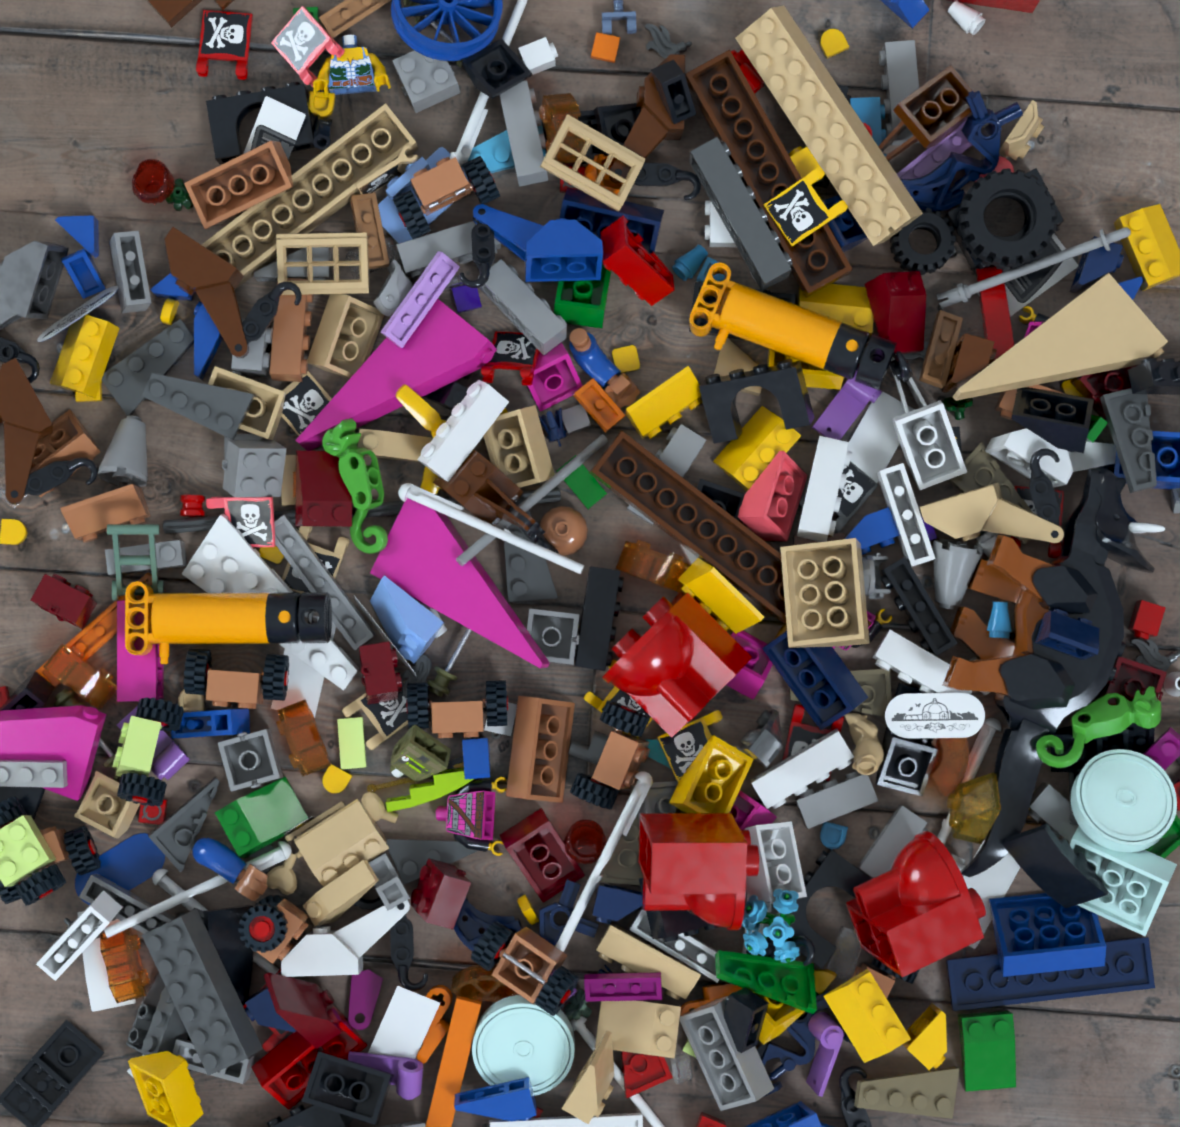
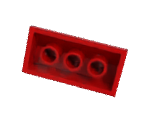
[251,1004,368,1110]

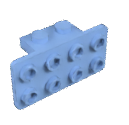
[378,147,469,244]

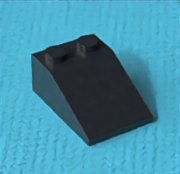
[1011,387,1094,453]
[302,1051,394,1125]

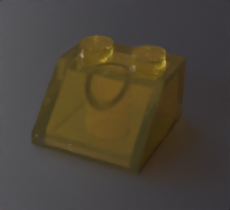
[947,773,1001,844]

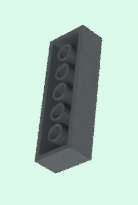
[689,137,793,292]
[142,909,263,1076]

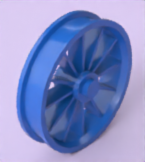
[391,0,503,61]

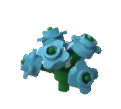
[741,889,800,963]

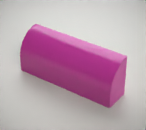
[117,601,164,702]

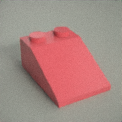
[738,451,808,542]

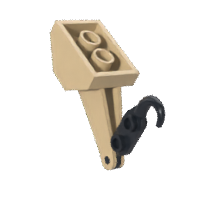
[920,448,1065,543]

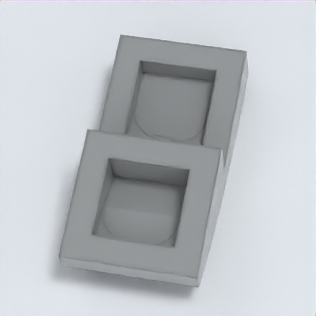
[369,853,410,911]

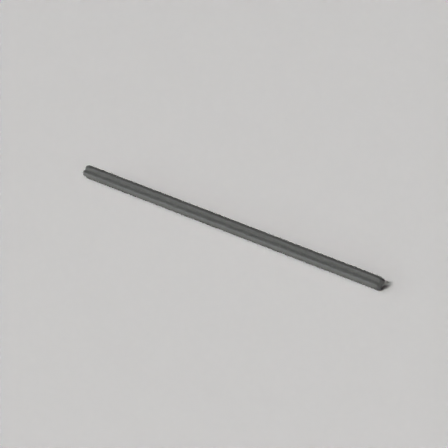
[163,488,561,534]

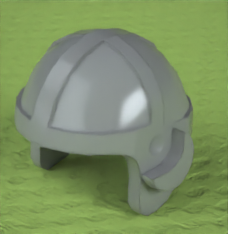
[862,553,891,599]

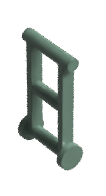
[107,524,164,601]

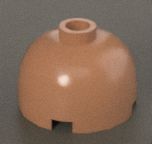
[539,506,588,556]

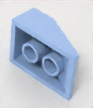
[370,575,444,664]

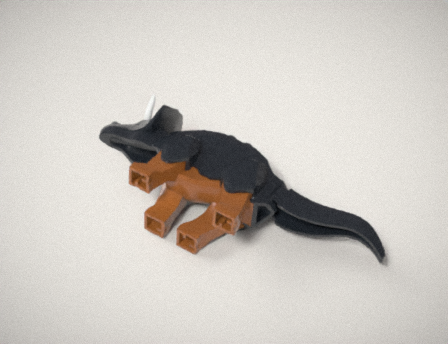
[942,468,1165,877]

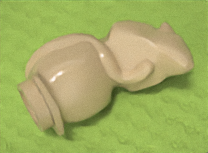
[844,712,884,775]

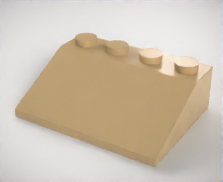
[780,538,870,648]

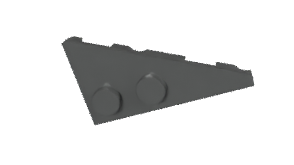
[148,777,220,872]
[386,839,477,885]

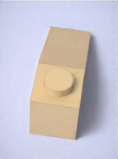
[358,429,433,462]
[303,859,379,927]

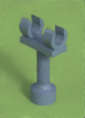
[602,0,637,35]

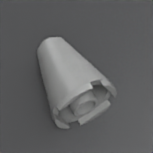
[98,416,148,487]
[933,539,983,609]

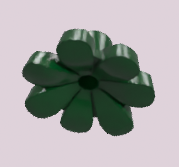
[166,178,193,211]
[941,397,973,420]

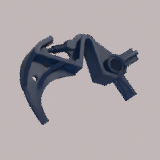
[900,91,1023,212]
[454,870,599,952]
[694,990,832,1097]

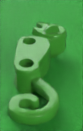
[322,418,388,554]
[1036,686,1162,768]

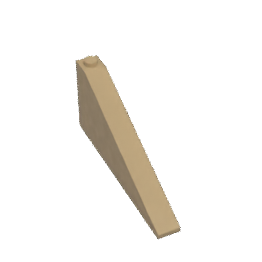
[953,273,1168,401]

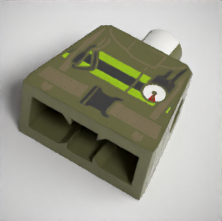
[390,725,451,782]

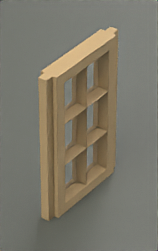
[540,114,646,212]
[276,232,369,295]

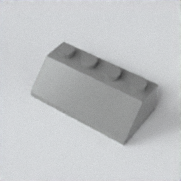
[679,996,774,1111]

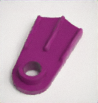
[348,969,383,1030]

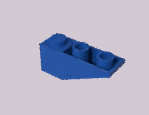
[845,507,899,555]

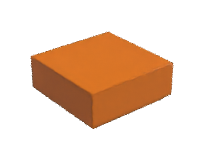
[591,32,620,63]

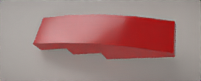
[976,267,1014,361]

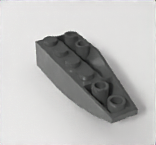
[740,709,783,768]
[126,908,204,1055]

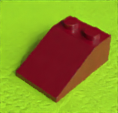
[864,271,927,354]
[295,450,352,527]
[499,808,585,903]
[264,973,342,1049]

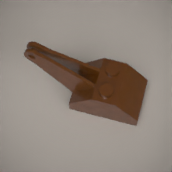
[878,65,974,162]

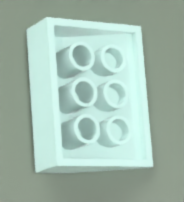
[1070,826,1177,936]

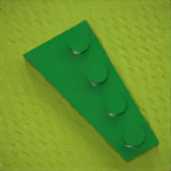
[715,950,817,1014]

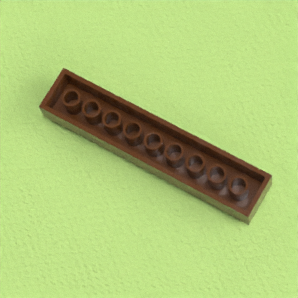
[685,49,853,298]
[589,431,787,626]

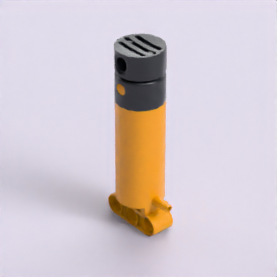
[689,262,897,390]
[125,581,332,664]

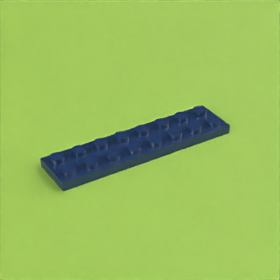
[946,936,1155,1011]

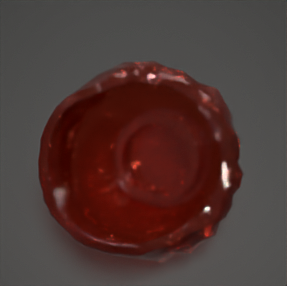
[132,159,175,204]
[563,819,607,864]

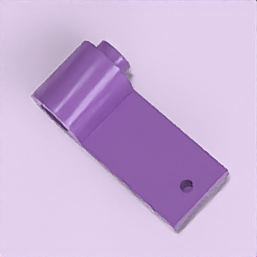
[812,372,883,440]
[117,706,190,780]
[806,1012,844,1097]
[348,1051,423,1100]

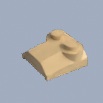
[999,100,1045,161]
[74,771,140,839]

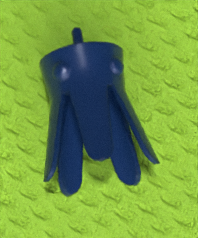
[539,408,567,447]

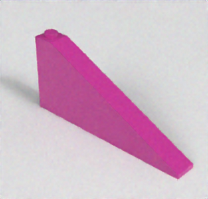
[295,299,497,451]
[370,498,550,669]
[0,705,106,801]

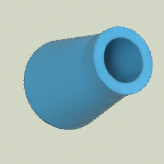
[672,245,708,281]
[987,602,1012,638]

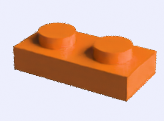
[573,378,626,433]

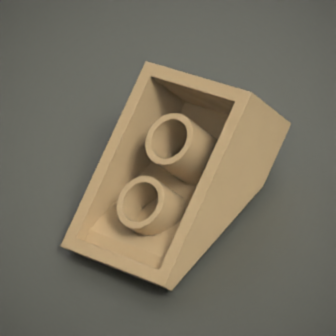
[595,1001,681,1058]
[562,1030,614,1124]

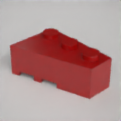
[601,215,675,306]

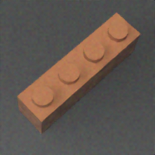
[270,277,314,382]

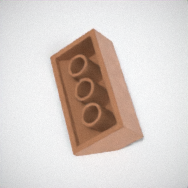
[184,140,293,229]
[506,696,575,803]

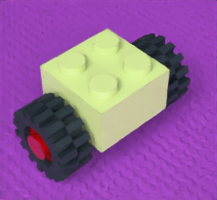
[112,698,184,806]
[0,796,66,906]

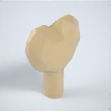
[361,792,398,824]
[266,853,297,895]

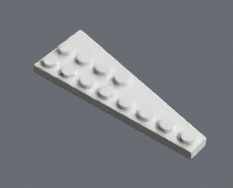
[182,513,359,691]

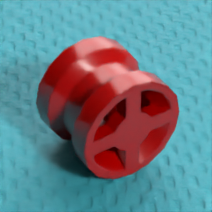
[180,495,205,517]

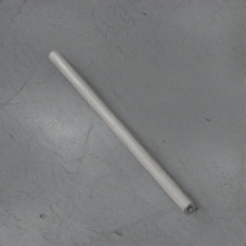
[456,434,608,566]

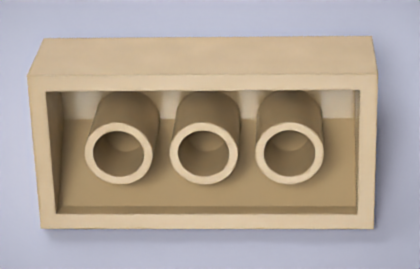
[596,922,701,1000]

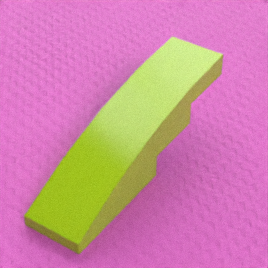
[386,767,474,812]

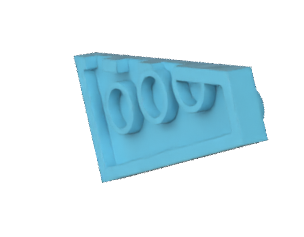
[468,105,556,173]

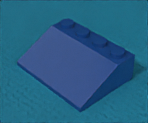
[989,893,1106,977]

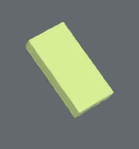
[337,717,367,769]

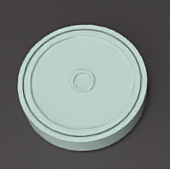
[1071,749,1177,853]
[472,995,575,1096]

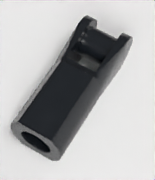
[313,115,332,150]

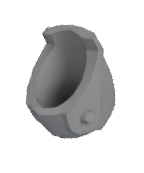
[373,259,413,317]

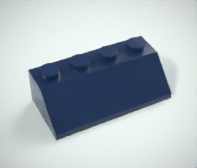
[559,188,664,254]
[762,631,868,730]

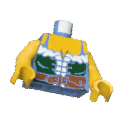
[313,35,391,96]

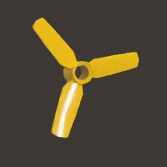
[395,384,508,495]

